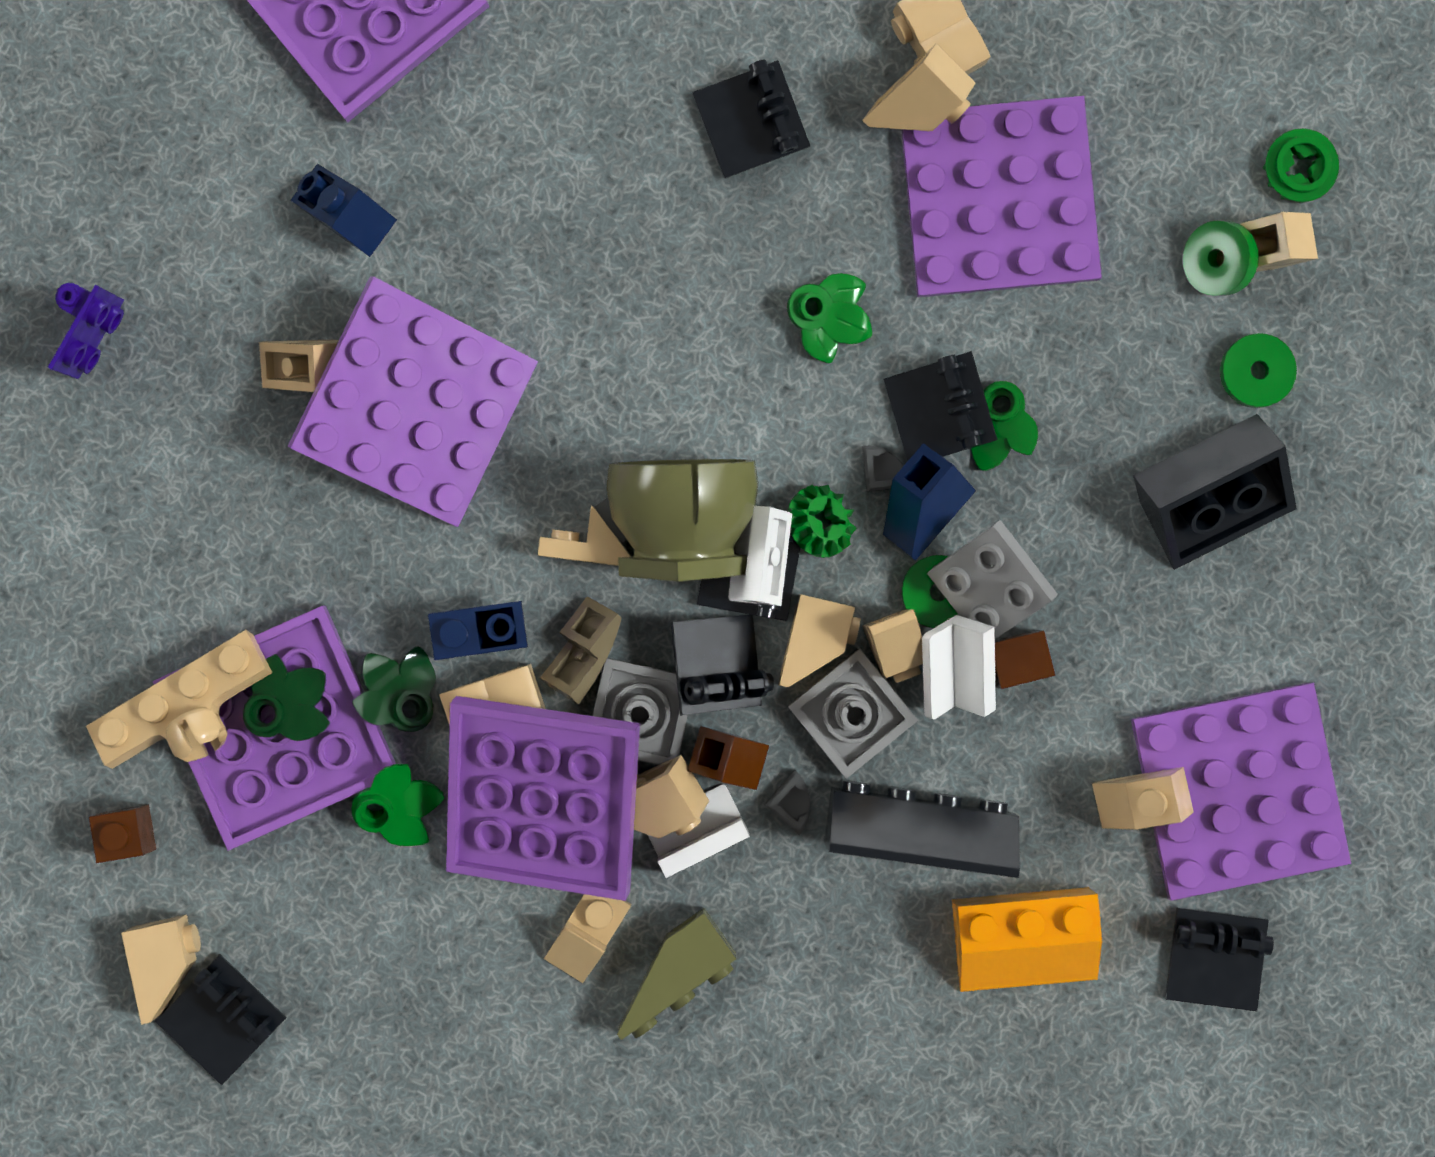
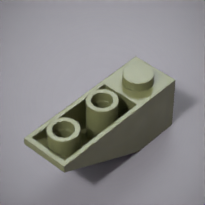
[617,908,736,1040]

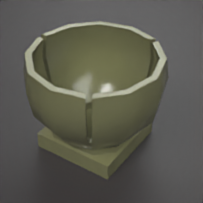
[606,459,759,582]

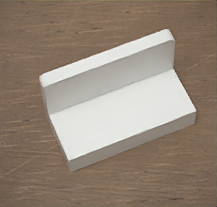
[728,506,792,606]
[922,615,996,720]
[648,784,750,878]

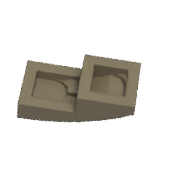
[540,596,622,705]

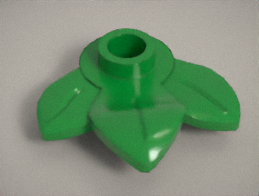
[787,273,872,363]
[971,381,1038,472]
[351,764,444,846]

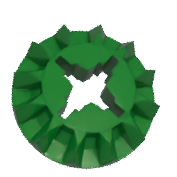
[1263,128,1339,204]
[788,485,857,558]

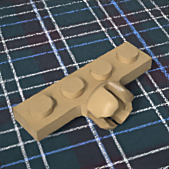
[86,630,272,769]

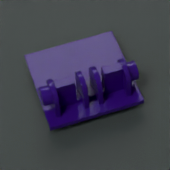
[48,283,124,379]

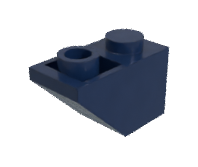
[290,164,397,257]
[883,443,976,561]
[428,601,528,660]

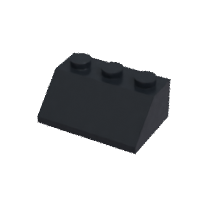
[1133,414,1297,570]

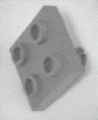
[927,520,1058,639]
[788,648,918,779]
[593,658,688,765]

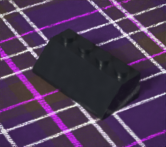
[824,781,1020,878]

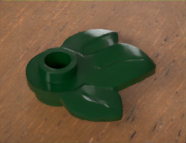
[352,646,436,732]
[243,654,330,741]

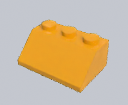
[952,887,1102,992]

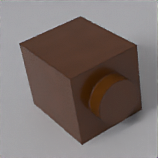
[995,630,1055,689]
[688,726,769,790]
[89,804,156,863]

